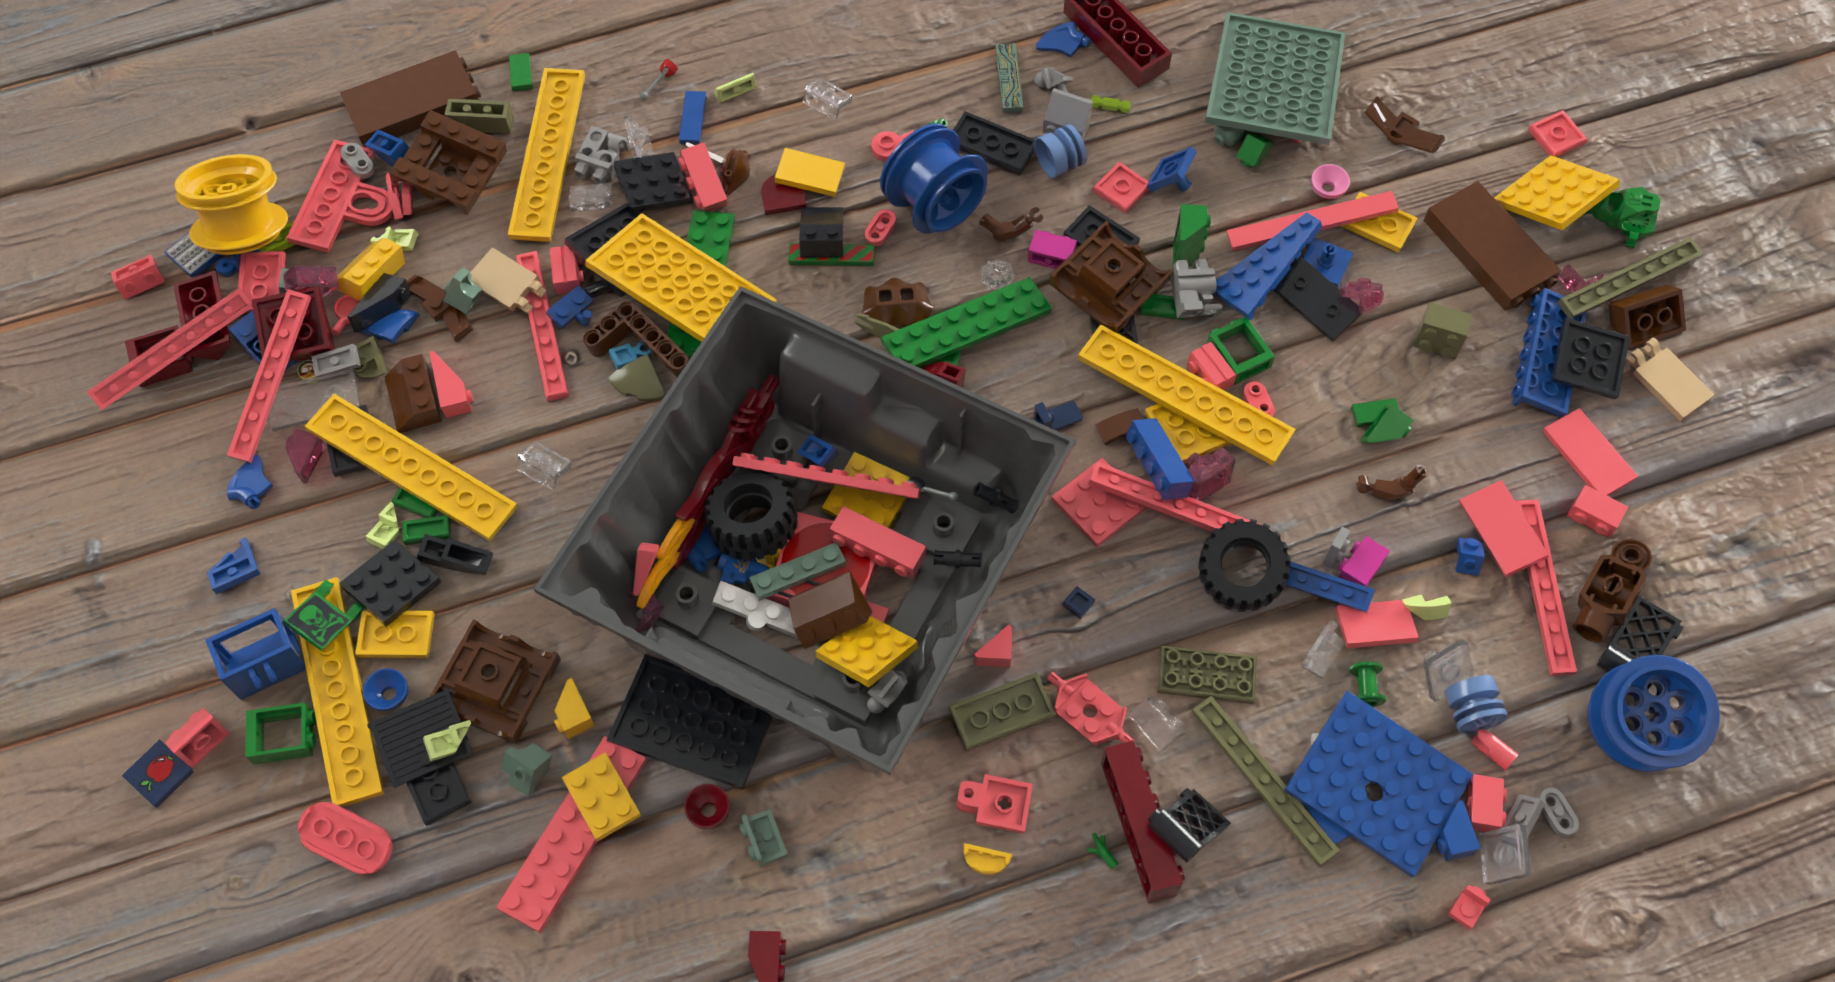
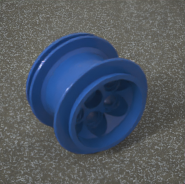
[880,123,988,234]
[1588,655,1720,772]

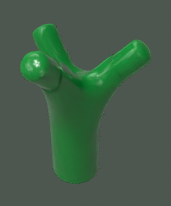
[1088,833,1119,869]

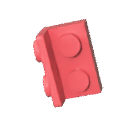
[111,254,165,299]

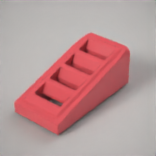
[633,542,660,596]

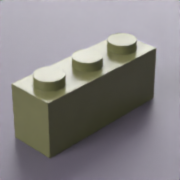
[445,99,514,134]

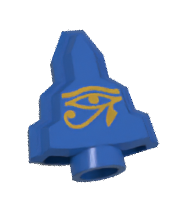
[717,553,770,585]

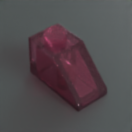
[285,428,326,484]

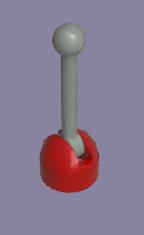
[640,59,678,100]

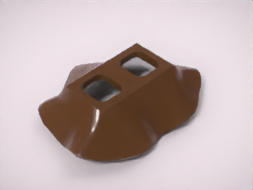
[861,278,933,326]

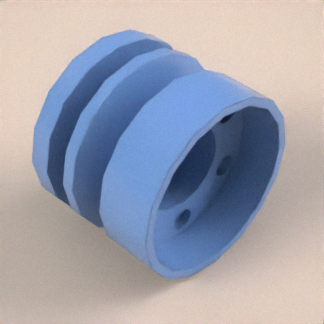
[1034,124,1087,178]
[1444,675,1508,733]

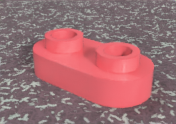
[865,209,896,247]
[1243,381,1275,417]

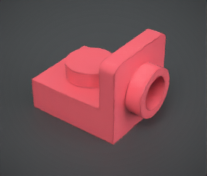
[1448,885,1491,930]

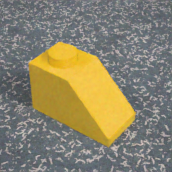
[554,678,595,739]

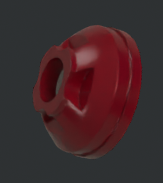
[684,784,730,829]

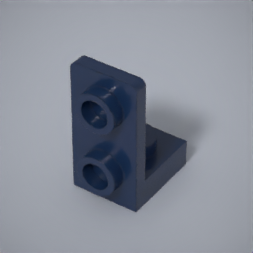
[1033,401,1083,431]

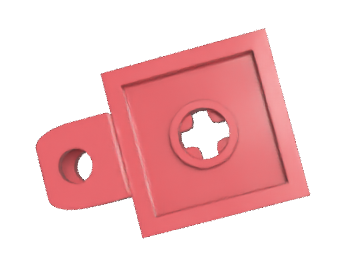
[956,774,1033,834]

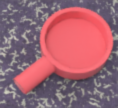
[872,130,914,161]
[331,295,360,336]

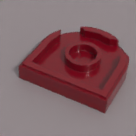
[761,175,806,215]

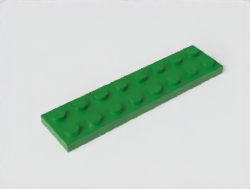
[667,210,735,360]
[881,277,1052,368]

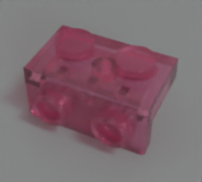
[1339,278,1384,313]

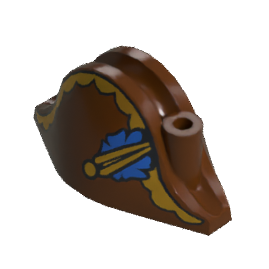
[720,149,751,195]

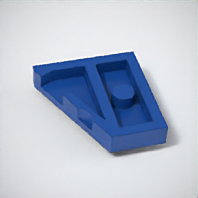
[207,537,261,594]

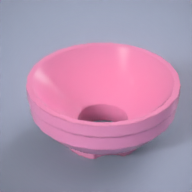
[1311,164,1350,199]

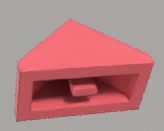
[973,624,1012,667]

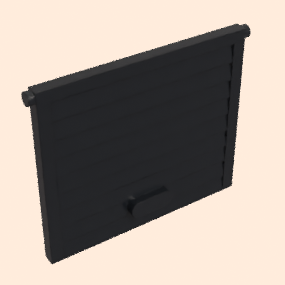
[367,689,474,788]

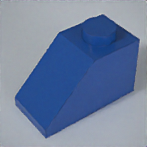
[365,130,409,167]
[1436,800,1480,861]

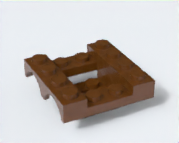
[389,110,507,215]
[1049,221,1172,333]
[430,619,561,744]

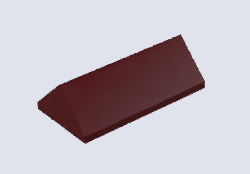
[173,271,231,360]

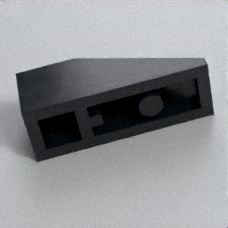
[347,273,411,333]

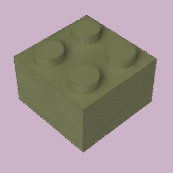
[1413,302,1473,359]

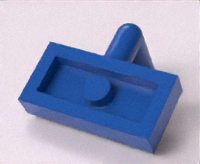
[546,285,594,329]

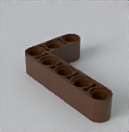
[583,301,689,378]

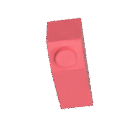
[429,351,474,418]

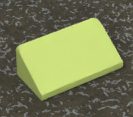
[714,73,756,103]

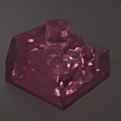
[1187,447,1236,502]

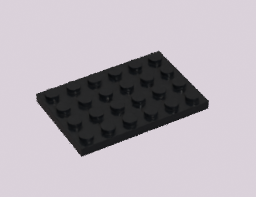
[607,654,773,790]

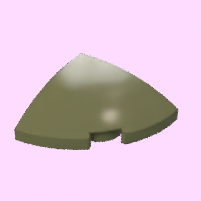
[345,336,387,378]
[608,354,665,401]

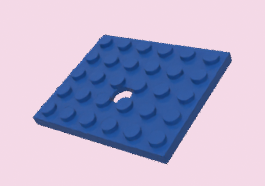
[1284,691,1473,877]

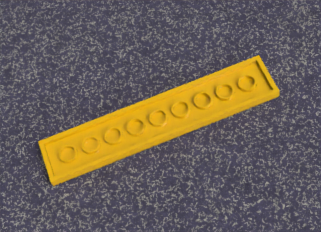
[508,68,585,242]
[1077,325,1296,466]
[305,394,518,542]
[291,577,385,807]

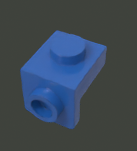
[1455,538,1485,575]

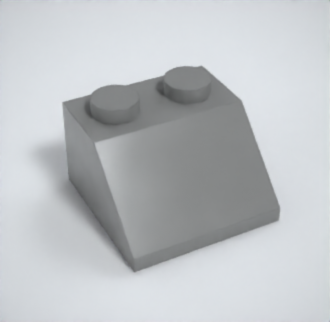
[1043,88,1092,140]

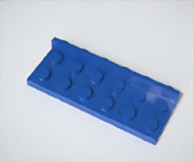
[1511,288,1587,417]

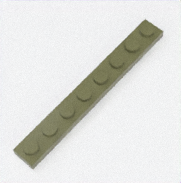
[1557,237,1703,319]
[1192,696,1340,867]

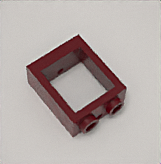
[125,325,194,387]

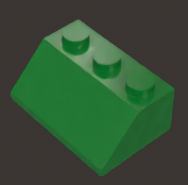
[1172,204,1211,276]

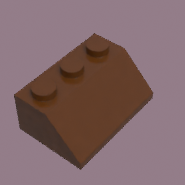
[1608,285,1686,349]
[385,354,442,433]
[788,571,872,649]

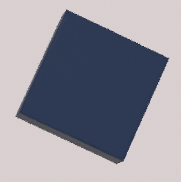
[1062,586,1096,619]

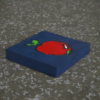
[122,739,195,808]

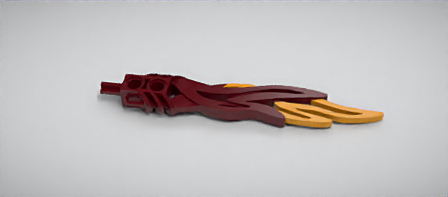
[636,375,779,609]

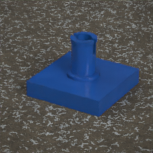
[1147,146,1197,192]
[1304,238,1353,288]

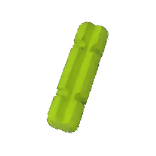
[1091,95,1131,113]

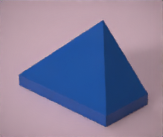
[797,434,839,467]

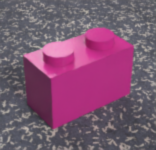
[1028,230,1077,269]
[1338,536,1390,587]

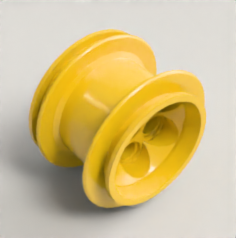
[175,154,288,255]

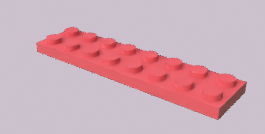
[732,453,921,500]
[496,736,647,933]

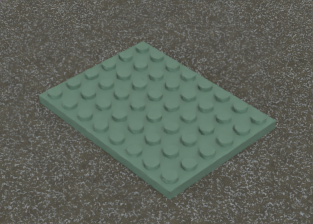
[1205,12,1345,145]

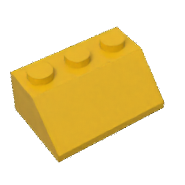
[329,238,405,301]

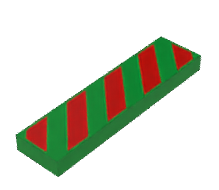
[788,243,874,266]

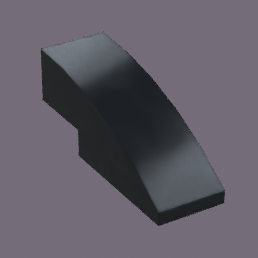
[417,534,493,575]

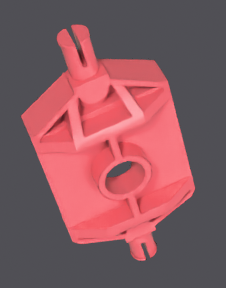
[1047,672,1135,746]

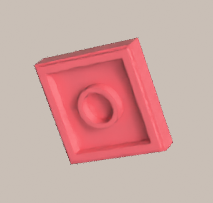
[1528,110,1588,157]
[1093,162,1149,214]

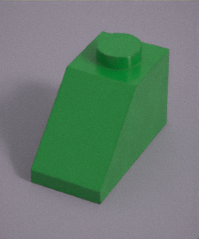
[1236,133,1275,168]
[1359,404,1414,444]

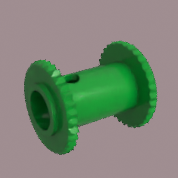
[1349,662,1387,707]

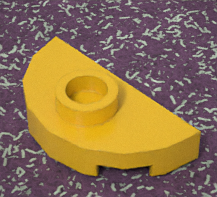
[963,843,1013,875]

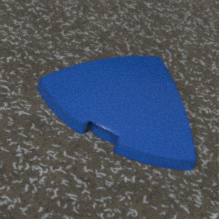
[359,309,419,344]

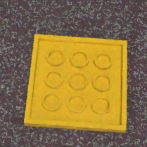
[1494,155,1620,231]

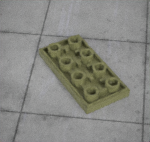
[1157,646,1257,704]

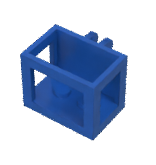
[205,608,306,700]

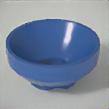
[363,668,409,712]

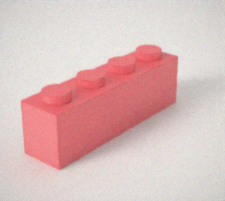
[830,506,926,579]

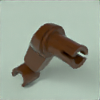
[979,207,1043,241]
[1356,465,1428,501]

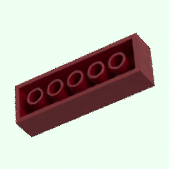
[1063,0,1172,88]
[1101,740,1185,904]

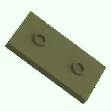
[948,672,1056,752]

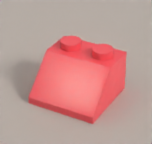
[165,708,230,768]

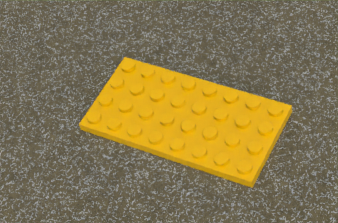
[585,213,777,342]

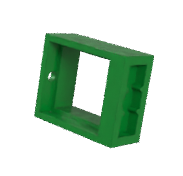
[1207,317,1275,385]
[246,702,316,765]

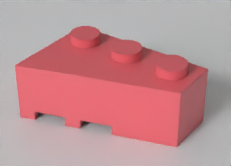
[678,142,727,212]

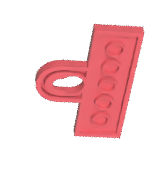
[286,139,393,253]

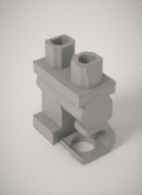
[574,126,630,185]
[1170,259,1222,318]

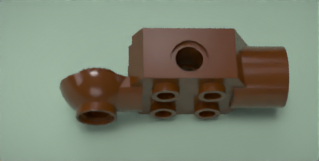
[1573,539,1652,643]

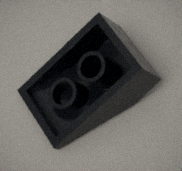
[799,207,844,258]

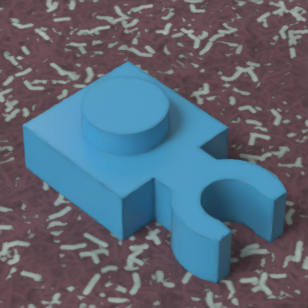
[609,342,651,370]

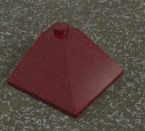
[251,286,335,361]

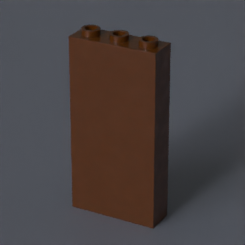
[340,50,481,148]
[1423,181,1562,311]

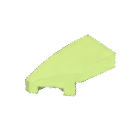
[370,226,418,251]
[366,502,400,549]
[1402,595,1452,620]
[423,720,471,761]

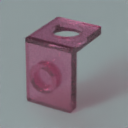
[1559,264,1604,292]
[627,589,664,632]

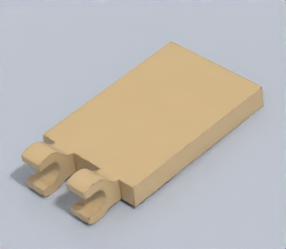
[470,247,547,314]
[1626,338,1715,421]

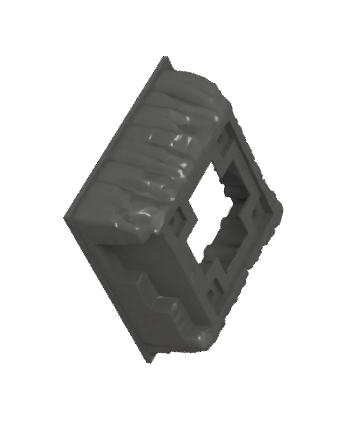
[534,286,1076,776]

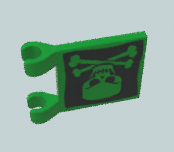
[283,580,363,651]

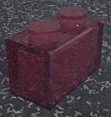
[283,265,339,296]

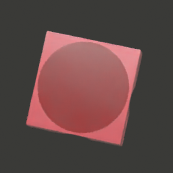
[767,512,878,608]

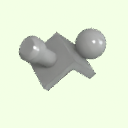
[1034,67,1073,93]
[867,670,908,714]

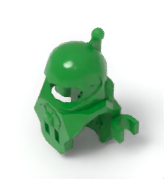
[1584,187,1661,248]

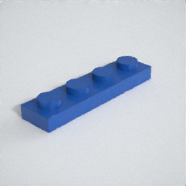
[1285,562,1375,613]

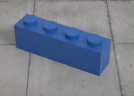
[1126,418,1195,500]

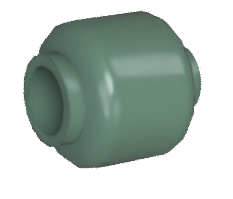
[1214,125,1245,147]

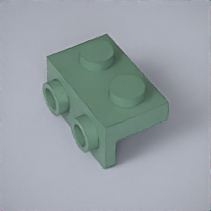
[739,809,788,867]

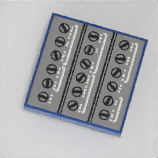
[164,232,223,278]

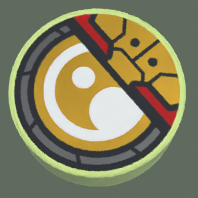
[297,360,318,383]

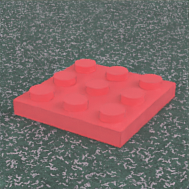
[1051,457,1148,547]

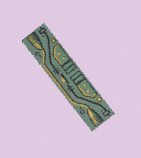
[996,43,1023,113]

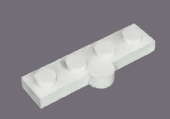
[711,581,799,639]

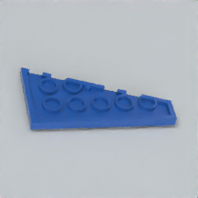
[1214,212,1322,320]

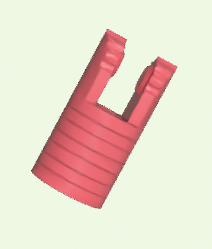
[1471,728,1519,771]

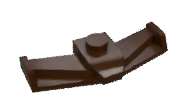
[1364,96,1445,153]
[406,275,473,342]

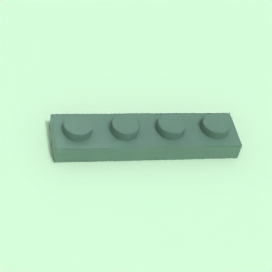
[749,542,846,601]

